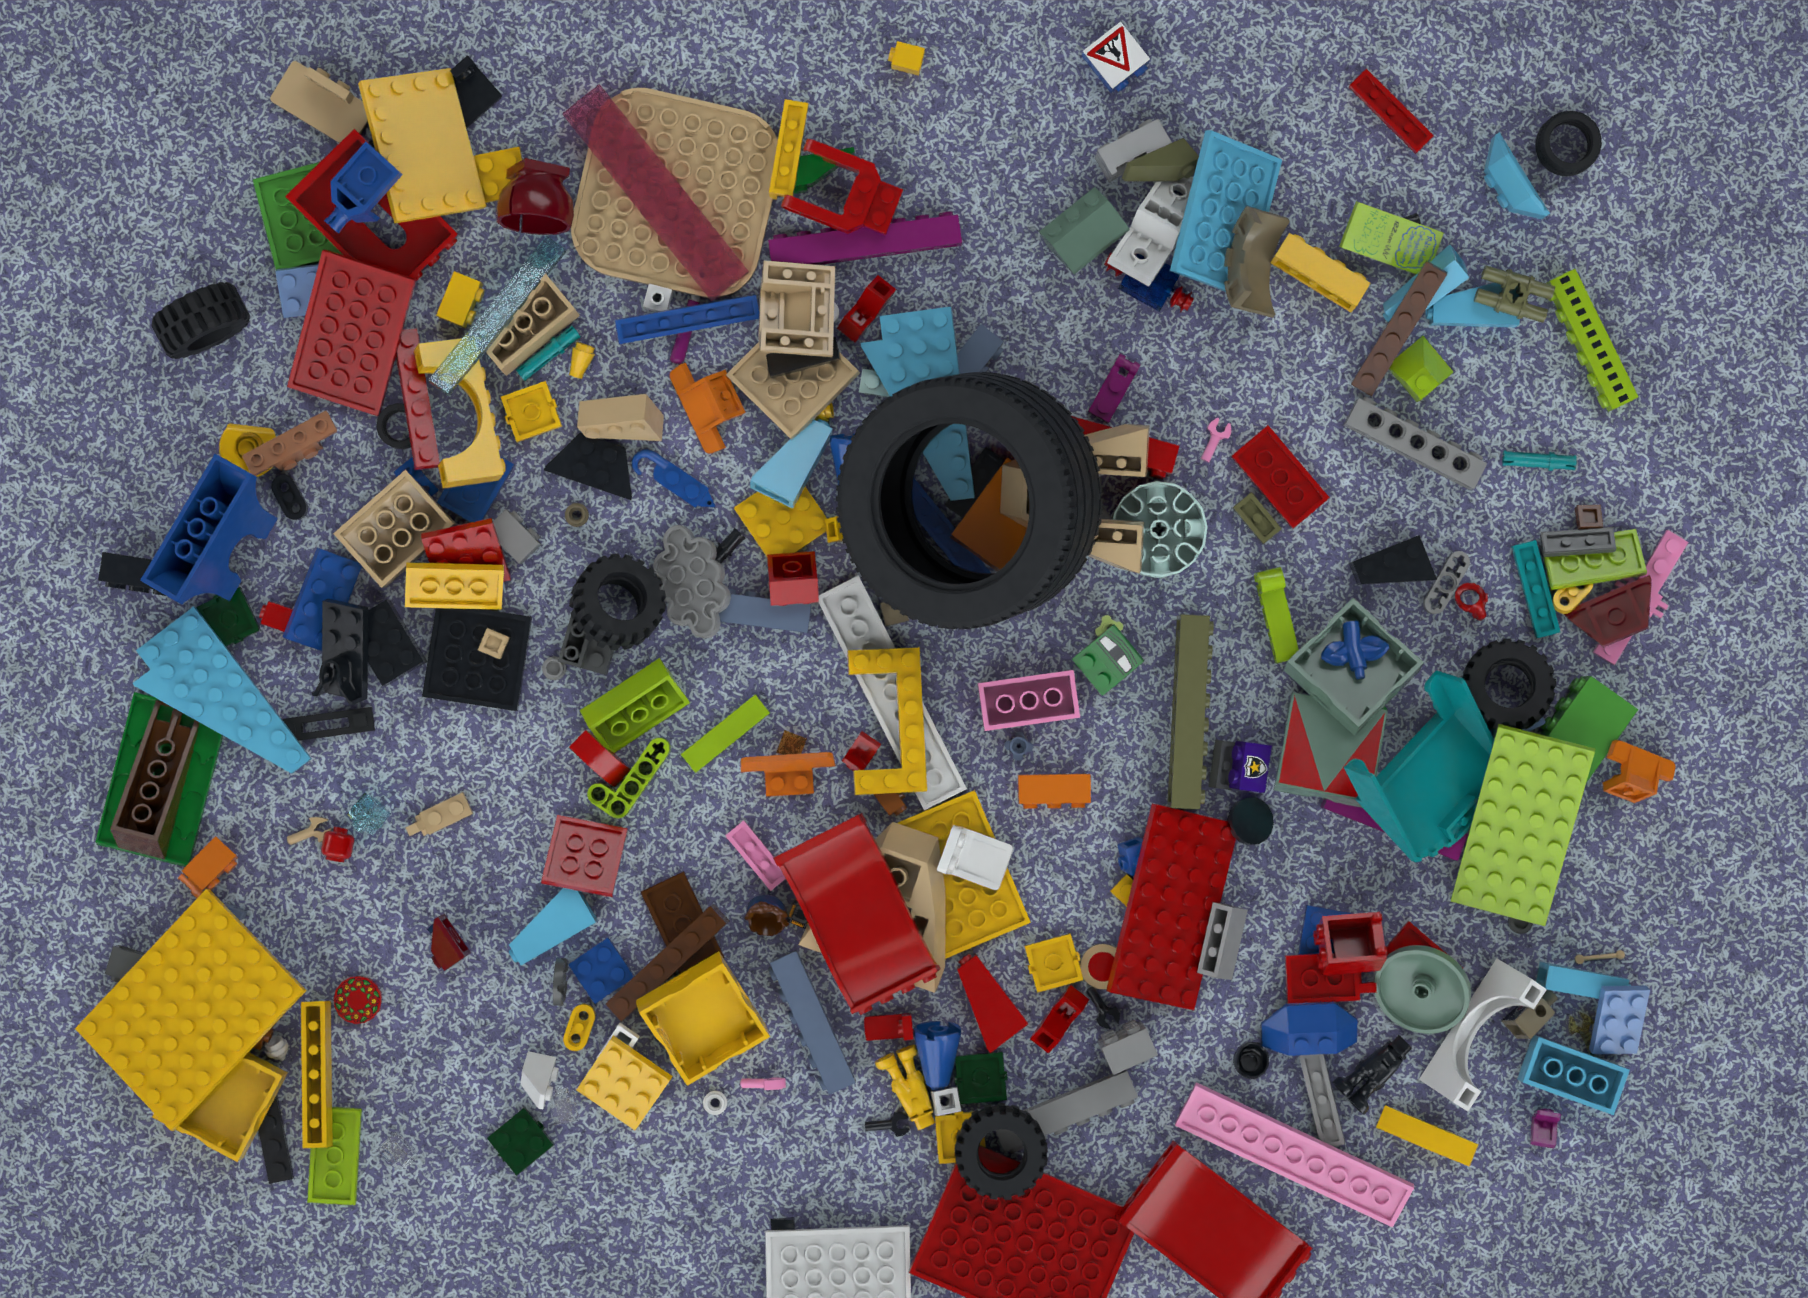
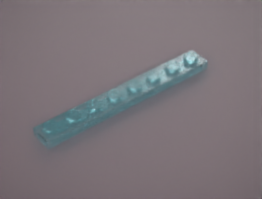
[429,236,566,396]

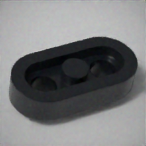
[271,475,308,520]

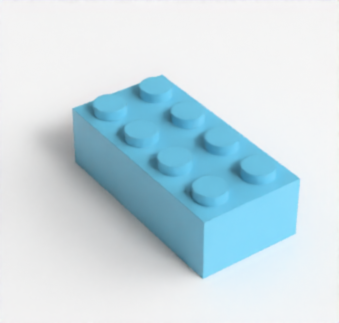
[1517,1035,1630,1115]

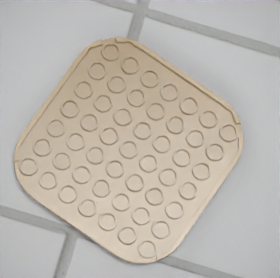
[571,88,778,298]

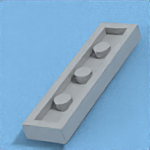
[1299,1054,1345,1147]

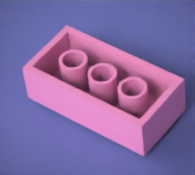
[977,670,1080,731]

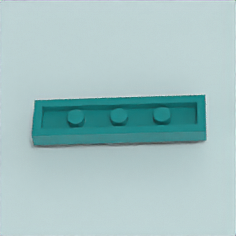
[1511,540,1561,639]

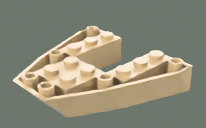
[1000,424,1150,574]
[798,822,945,993]

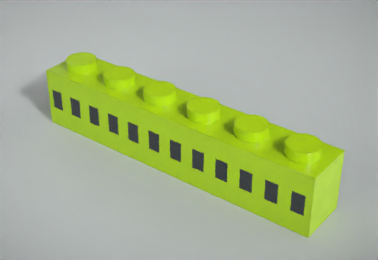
[1546,269,1639,412]

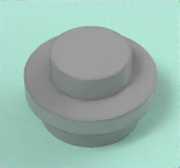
[542,656,566,680]

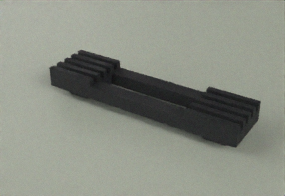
[282,707,375,741]

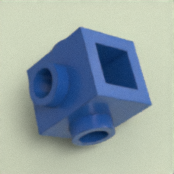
[1117,837,1143,876]

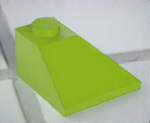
[1389,336,1453,403]

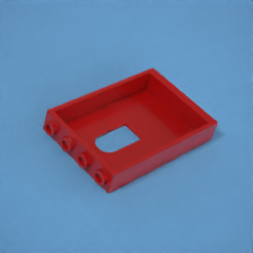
[285,128,458,281]

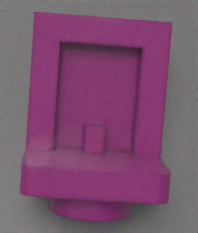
[1530,1108,1561,1149]

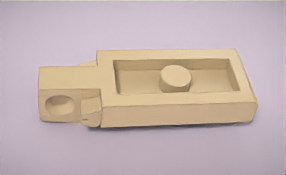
[405,792,474,836]

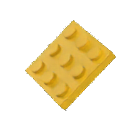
[734,486,827,557]
[576,1035,673,1130]

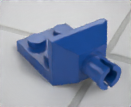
[324,142,403,233]

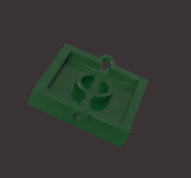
[196,587,261,647]
[954,1051,1008,1104]
[487,1107,555,1176]

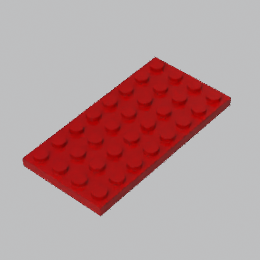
[1106,803,1236,1010]

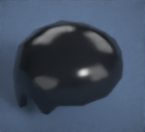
[1233,1042,1269,1079]

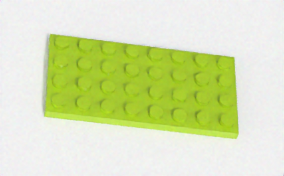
[1451,724,1595,926]

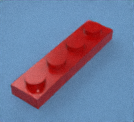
[1349,69,1434,154]

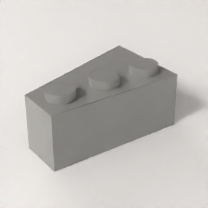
[1095,119,1172,182]

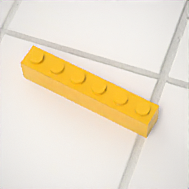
[301,1001,333,1148]

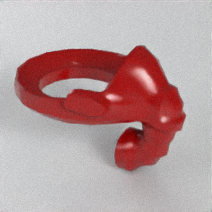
[1455,583,1488,621]

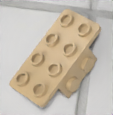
[270,61,368,143]

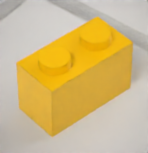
[436,271,485,329]

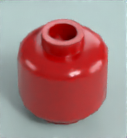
[321,826,355,863]

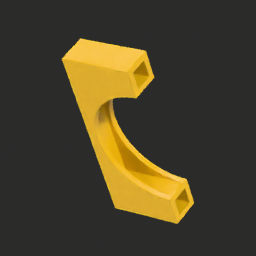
[414,337,505,488]

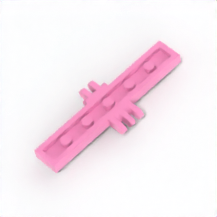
[1593,530,1688,665]

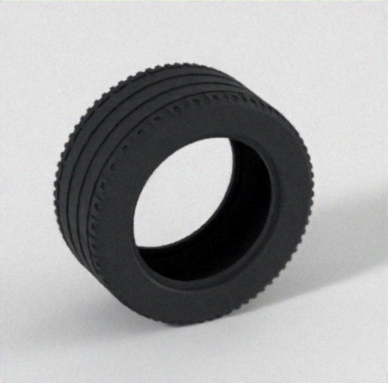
[836,372,1103,629]

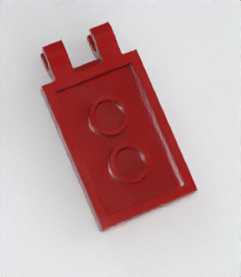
[1285,953,1377,1004]

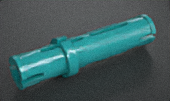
[516,325,581,381]
[1502,450,1577,471]

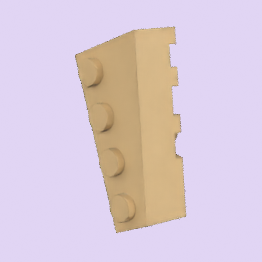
[486,273,580,376]

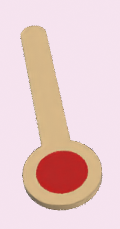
[1080,944,1117,989]

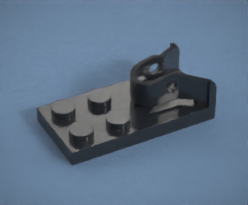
[311,599,368,705]

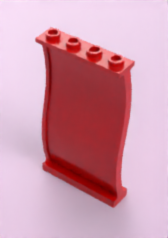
[773,813,941,1015]
[1115,1140,1313,1298]

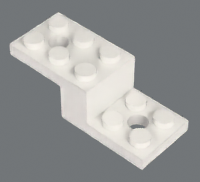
[1107,176,1193,286]

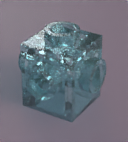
[347,792,391,836]

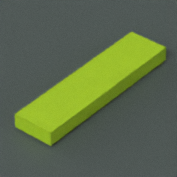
[681,694,770,773]

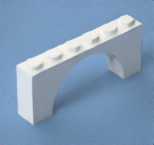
[1419,959,1547,1111]

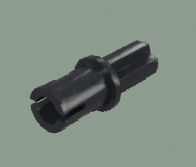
[715,528,746,563]

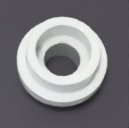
[703,1091,727,1115]

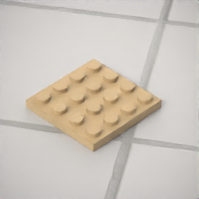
[726,342,860,440]

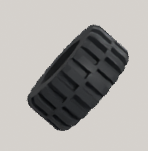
[151,282,250,359]
[569,554,666,650]
[1462,638,1556,731]
[955,1103,1048,1200]

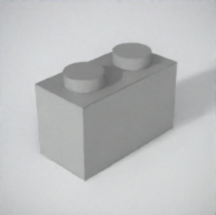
[493,509,542,564]

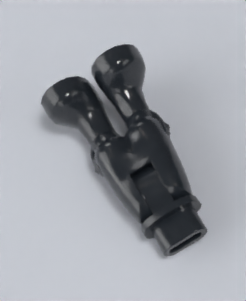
[1332,1035,1412,1115]

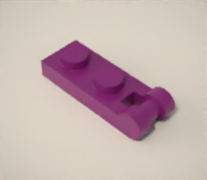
[1088,353,1141,423]

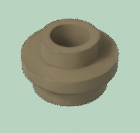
[565,503,589,527]

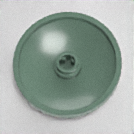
[1374,945,1471,1034]

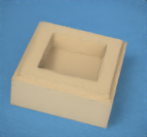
[478,628,510,659]

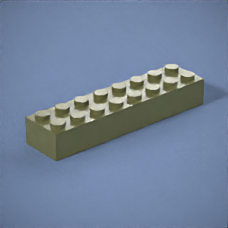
[1167,614,1214,809]

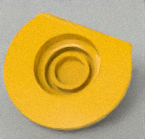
[219,423,276,477]

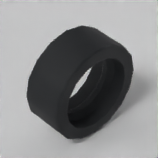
[376,403,411,449]

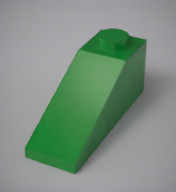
[794,147,855,194]

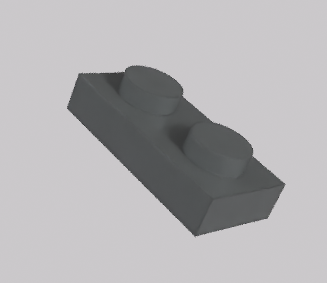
[1209,740,1235,790]

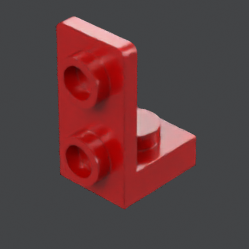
[864,1013,913,1041]

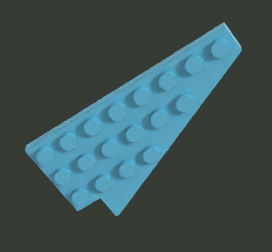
[861,307,975,501]
[133,606,312,773]

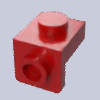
[842,731,881,771]

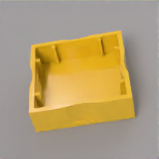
[636,951,770,1086]
[152,1052,288,1162]

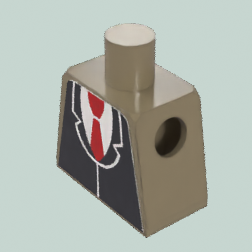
[1501,990,1558,1039]

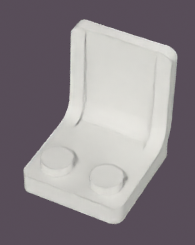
[937,825,1013,890]

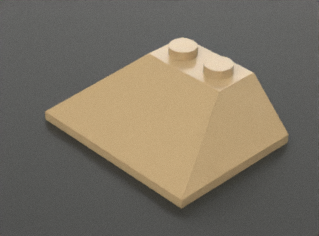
[758,261,835,357]

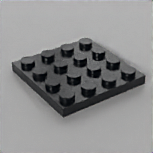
[422,608,532,711]

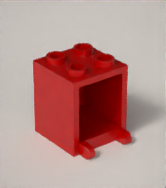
[1313,912,1387,975]

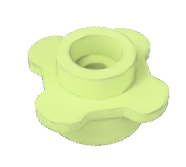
[1095,615,1123,636]

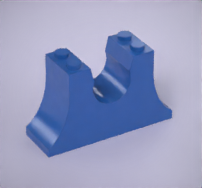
[140,454,278,604]

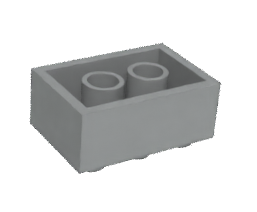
[1097,1020,1158,1075]

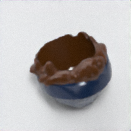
[744,894,789,936]

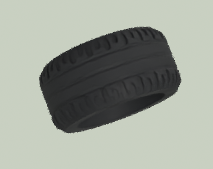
[1535,111,1602,176]

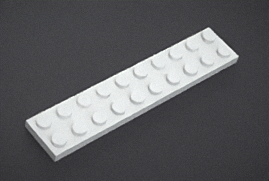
[818,576,967,810]

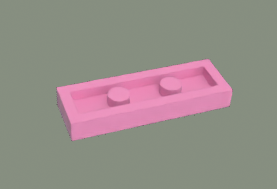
[725,820,786,891]

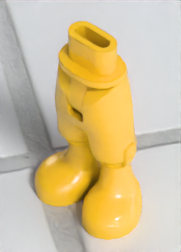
[875,1044,935,1130]

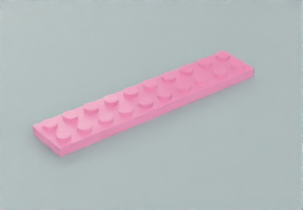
[1175,1082,1414,1227]

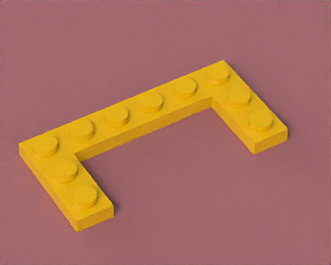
[847,647,927,795]

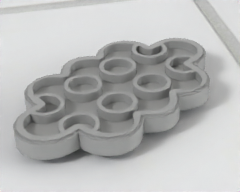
[653,525,731,639]

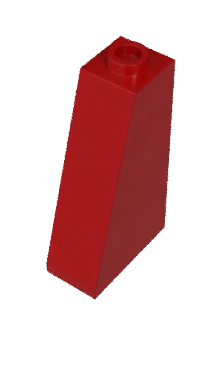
[957,953,1028,1053]

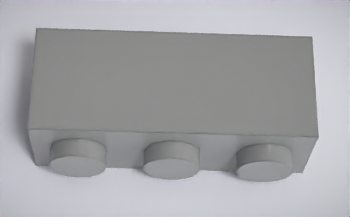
[1197,902,1248,980]

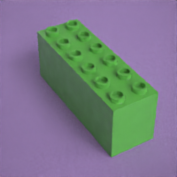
[1540,676,1638,783]

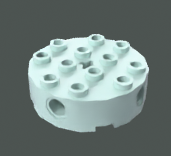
[1111,481,1208,578]

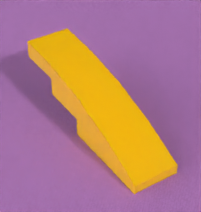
[1376,1105,1479,1167]

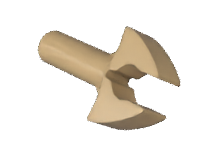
[287,817,332,845]

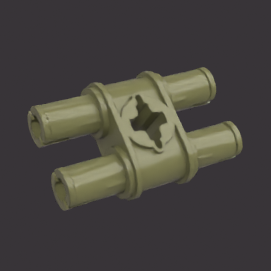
[1474,265,1555,323]

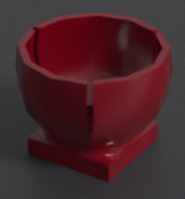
[496,158,574,235]

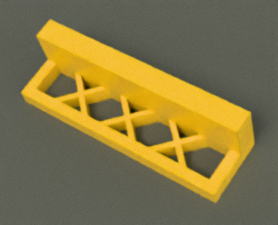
[769,99,809,200]

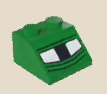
[1072,624,1145,696]

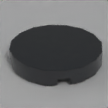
[1228,797,1274,845]

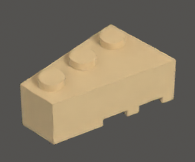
[577,394,664,441]

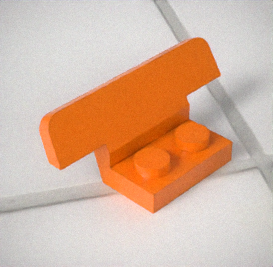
[670,363,746,454]
[1602,740,1676,803]
[740,752,835,797]

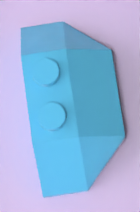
[1484,132,1550,219]

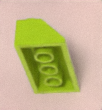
[579,658,690,753]

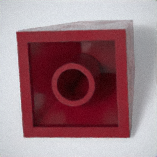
[431,914,471,971]

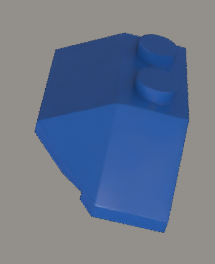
[1261,1002,1357,1056]

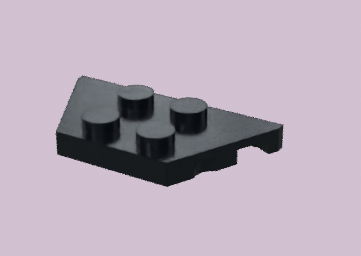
[544,432,632,500]

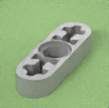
[1423,551,1470,614]

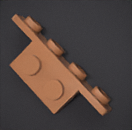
[243,411,337,476]

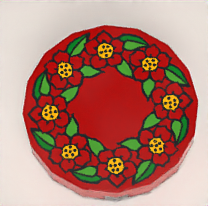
[334,976,382,1024]

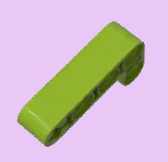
[1254,567,1299,664]
[587,738,671,818]

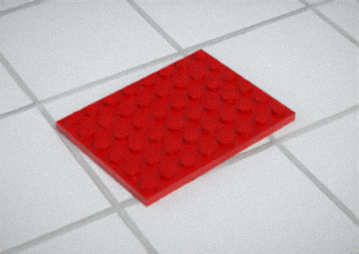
[908,1144,1134,1298]

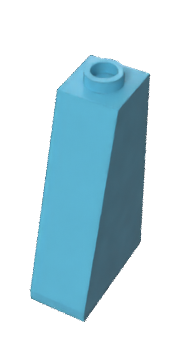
[1383,244,1469,322]
[1425,283,1520,328]
[750,419,833,509]
[509,888,598,965]
[1536,961,1631,999]

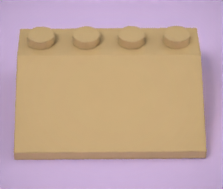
[333,470,457,588]

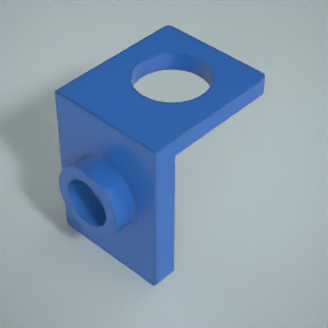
[394,457,439,497]

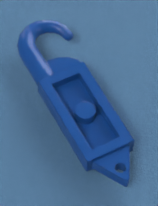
[632,449,716,508]

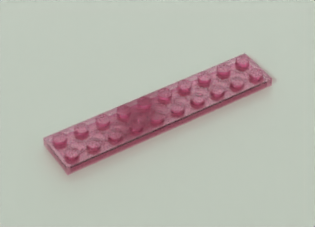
[562,84,749,302]

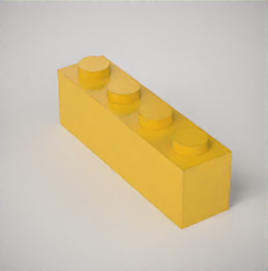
[1270,233,1371,313]

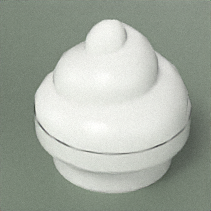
[264,1035,289,1061]

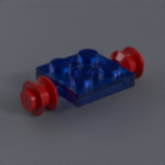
[1104,252,1194,313]

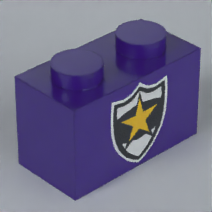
[1228,741,1272,793]

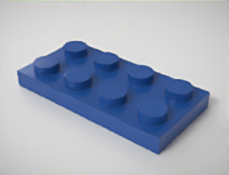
[283,547,362,651]

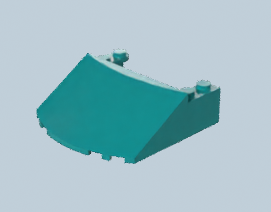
[1344,670,1494,862]

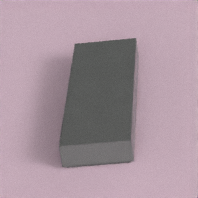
[1540,527,1616,557]

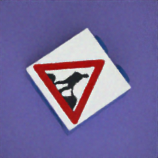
[1082,21,1150,93]

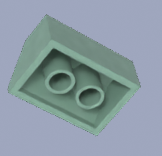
[1039,187,1130,275]

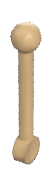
[1575,950,1625,964]

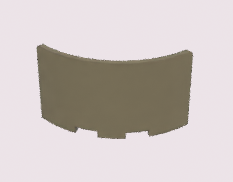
[1224,206,1290,318]

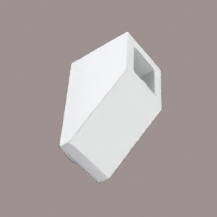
[521,1051,559,1110]

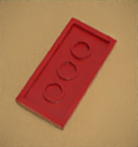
[1231,425,1330,529]

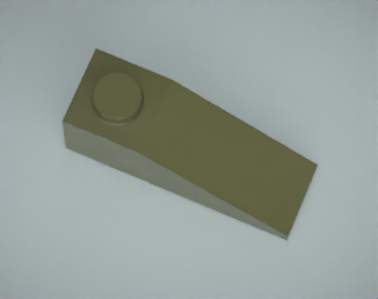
[1122,138,1199,181]

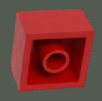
[767,551,819,606]

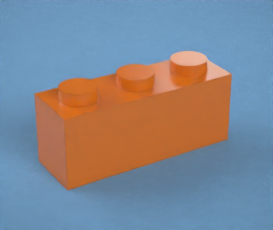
[1018,774,1091,809]

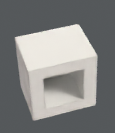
[643,284,673,312]
[930,1087,961,1116]

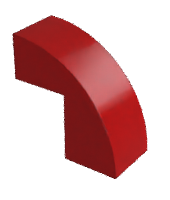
[837,275,897,343]
[569,730,631,787]
[1030,985,1090,1054]

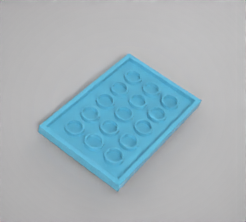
[1170,130,1282,292]

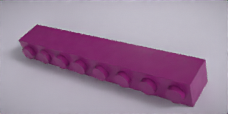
[768,211,962,265]

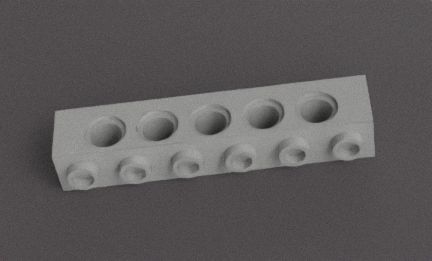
[1343,397,1487,490]

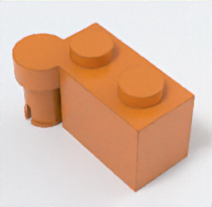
[178,836,238,899]

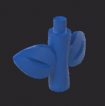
[1321,621,1389,680]

